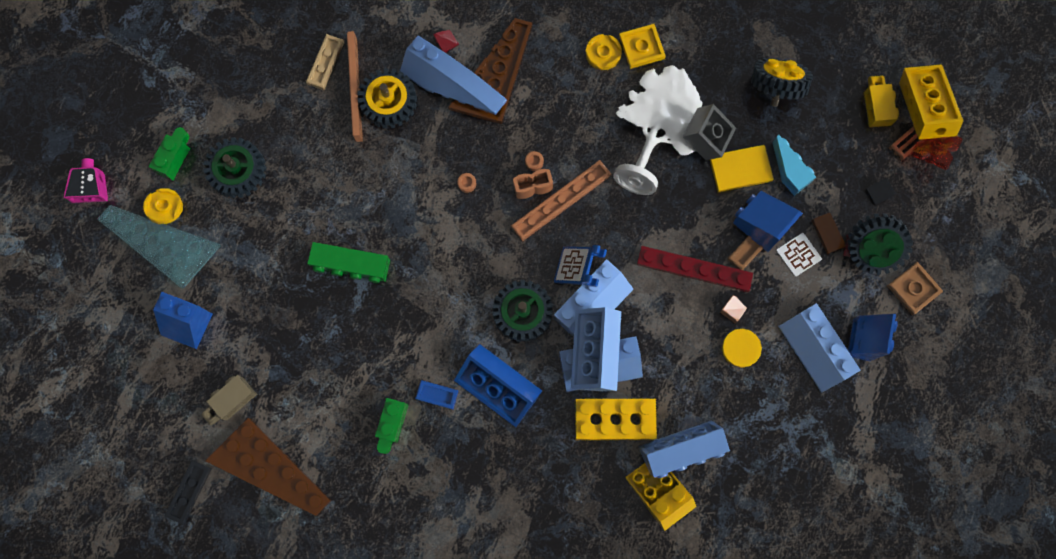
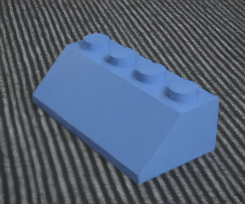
[559,336,643,392]
[638,421,730,478]

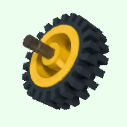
[751,58,813,107]
[358,68,417,128]

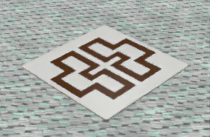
[777,233,822,277]

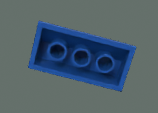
[454,344,542,427]

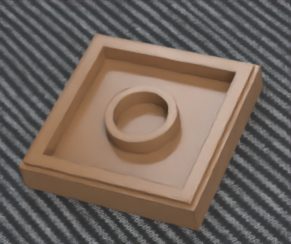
[887,262,943,316]

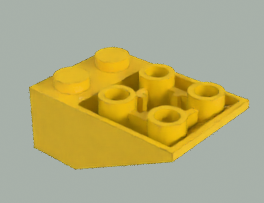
[625,463,697,531]

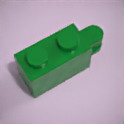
[149,127,190,181]
[375,398,408,454]

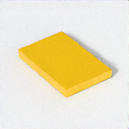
[710,145,774,192]

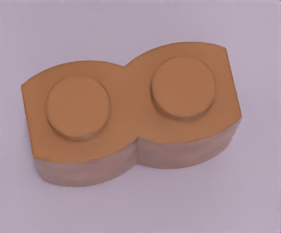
[513,169,553,199]

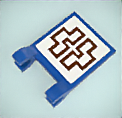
[554,245,607,287]

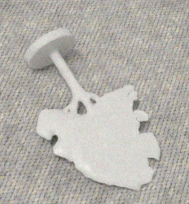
[613,65,702,195]

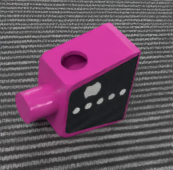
[64,158,108,203]

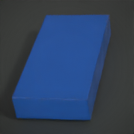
[415,380,459,410]

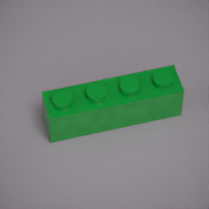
[308,242,390,283]

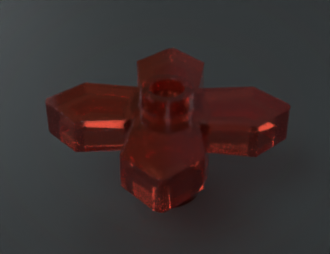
[911,136,963,170]

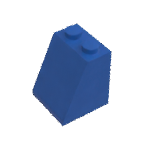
[733,191,803,252]
[153,292,213,349]

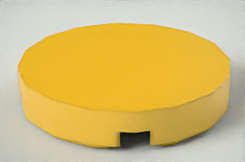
[586,34,622,70]
[143,188,183,224]
[722,329,762,368]

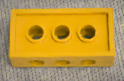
[899,64,963,140]
[575,399,657,440]

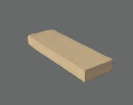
[306,34,344,90]

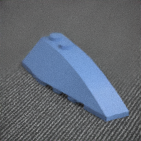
[400,36,507,115]

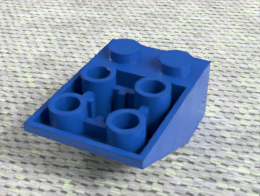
[848,314,897,361]

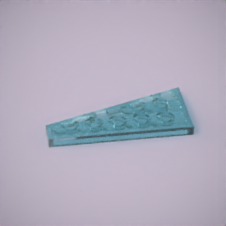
[98,205,221,289]

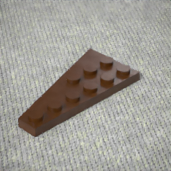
[448,18,532,124]
[205,418,331,516]

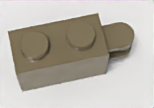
[201,375,257,426]

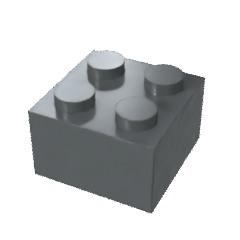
[683,104,736,160]

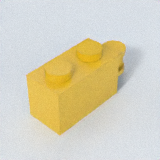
[864,75,899,127]

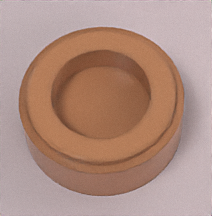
[525,151,544,171]
[457,173,476,193]

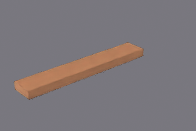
[347,31,363,142]
[511,160,611,242]

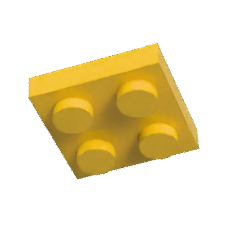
[619,24,666,69]

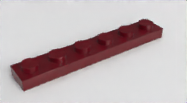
[637,246,753,292]

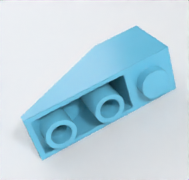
[773,135,816,196]

